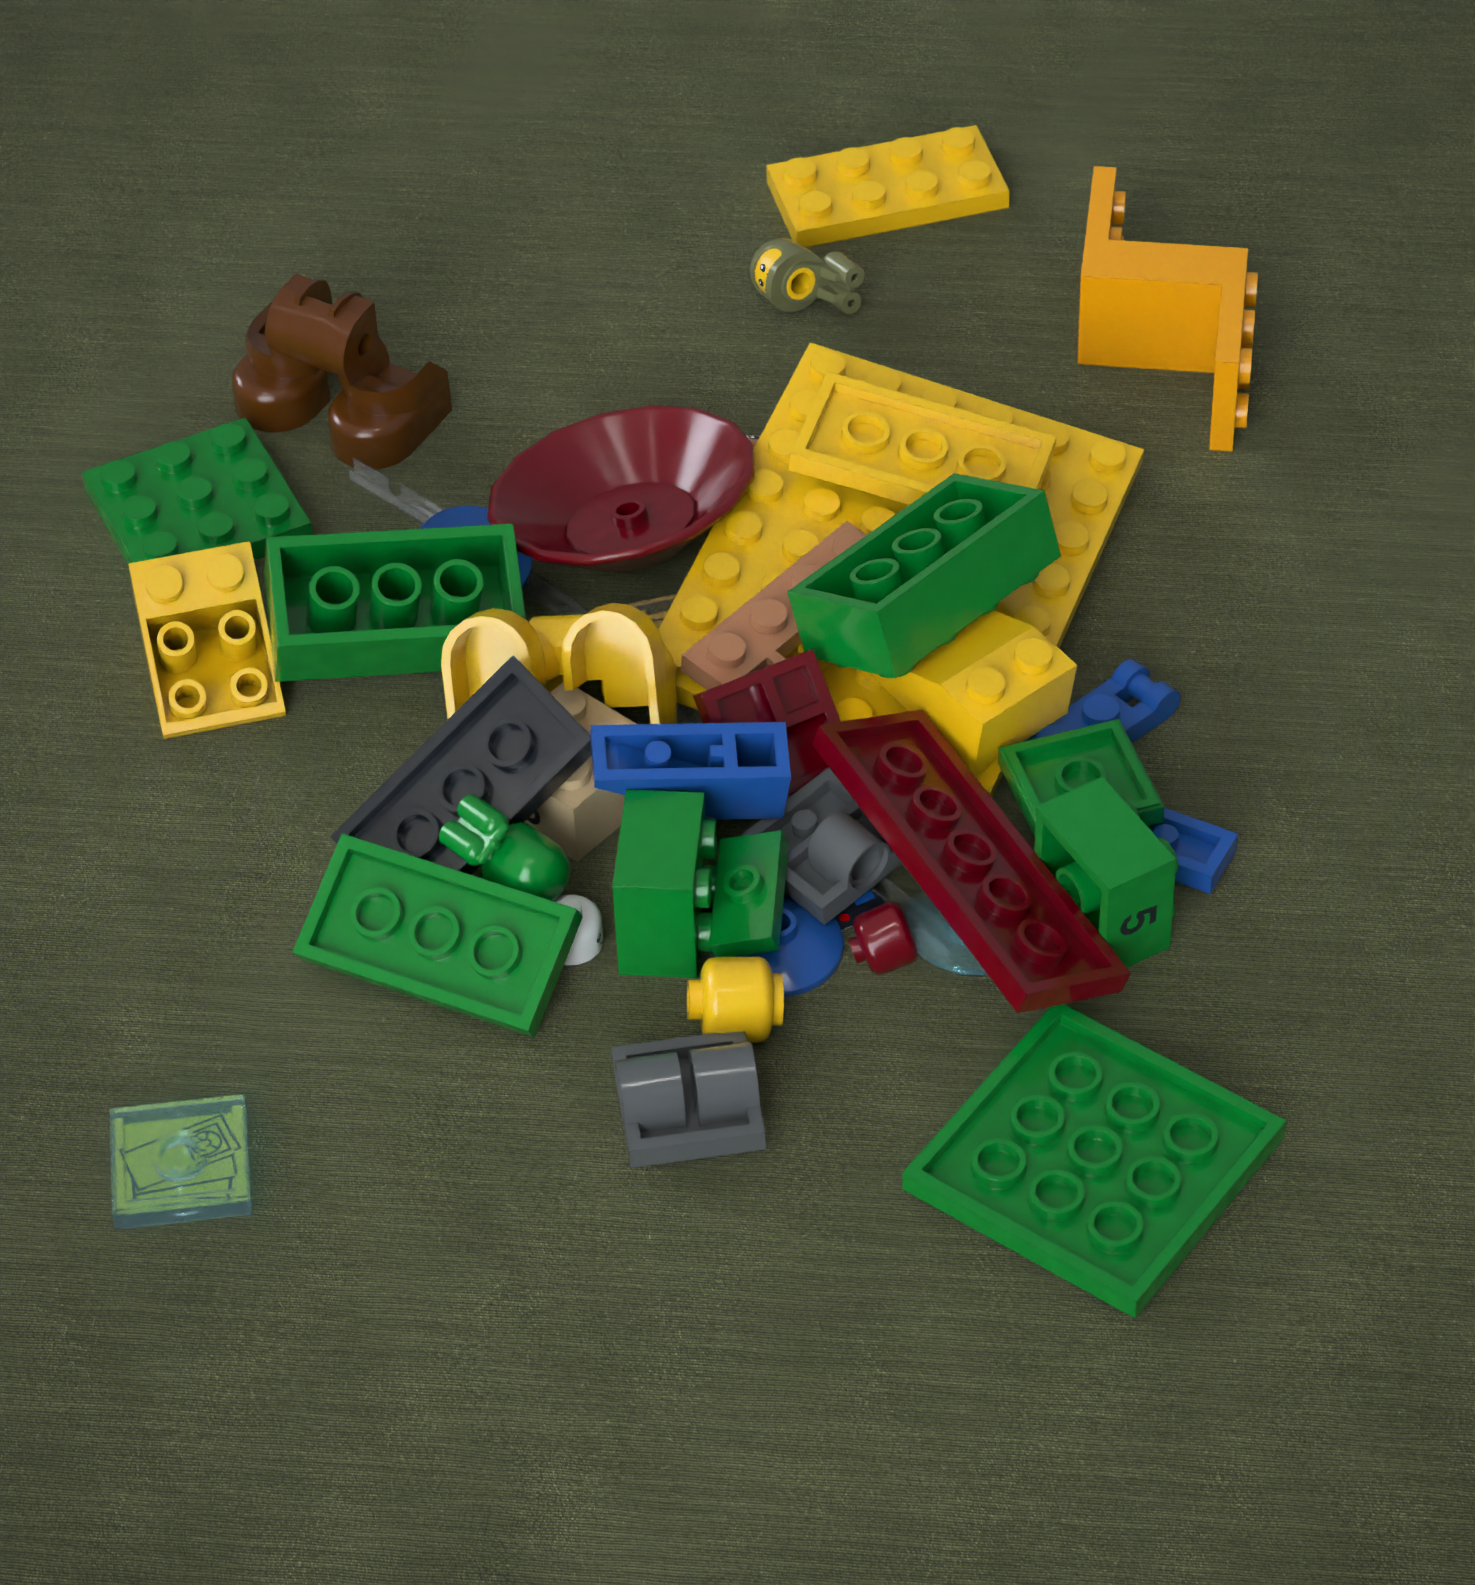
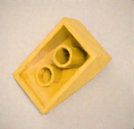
[867,610,1077,773]

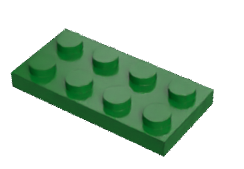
[292,833,583,1038]

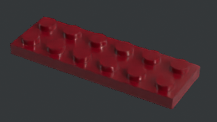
[812,710,1131,1013]

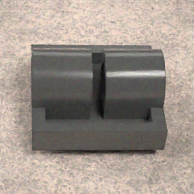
[611,1032,766,1168]

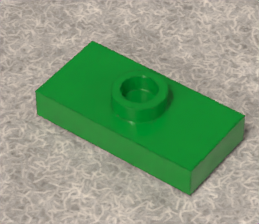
[709,830,789,957]

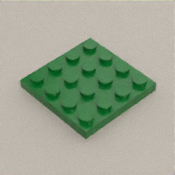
[902,1004,1286,1319]

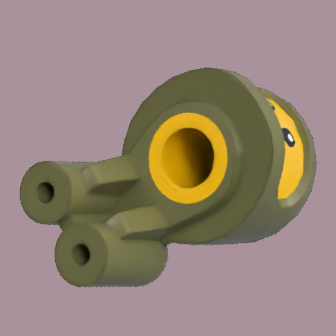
[750,238,865,314]

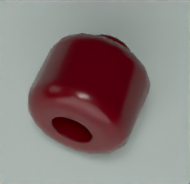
[848,901,919,975]

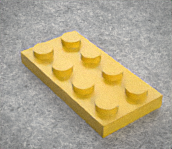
[766,125,1009,247]
[788,371,1057,505]

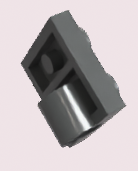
[740,767,903,925]

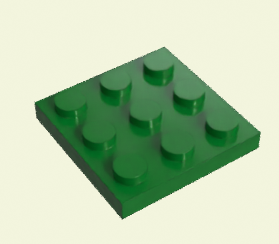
[81,417,313,566]

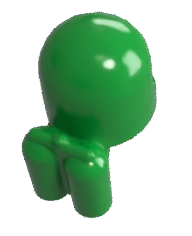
[439,794,571,901]

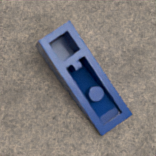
[590,722,791,820]

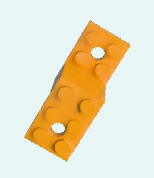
[1077,166,1258,452]

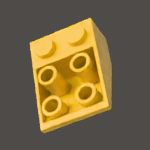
[128,541,286,739]

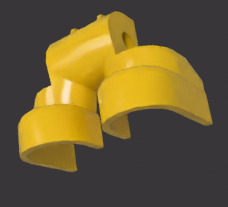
[441,603,677,724]

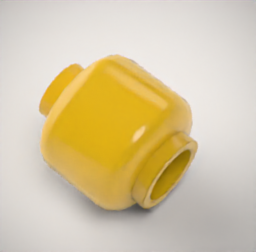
[687,957,784,1043]

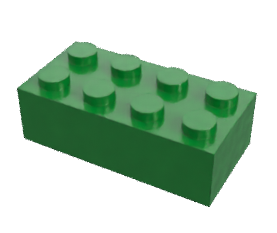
[787,473,1061,679]
[264,524,526,682]

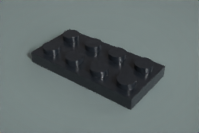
[330,655,592,875]

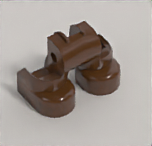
[232,273,452,470]

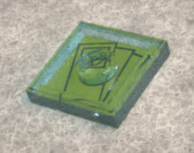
[109,1094,253,1230]

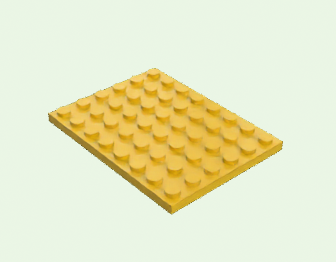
[659,342,1144,798]

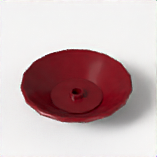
[487,405,755,573]

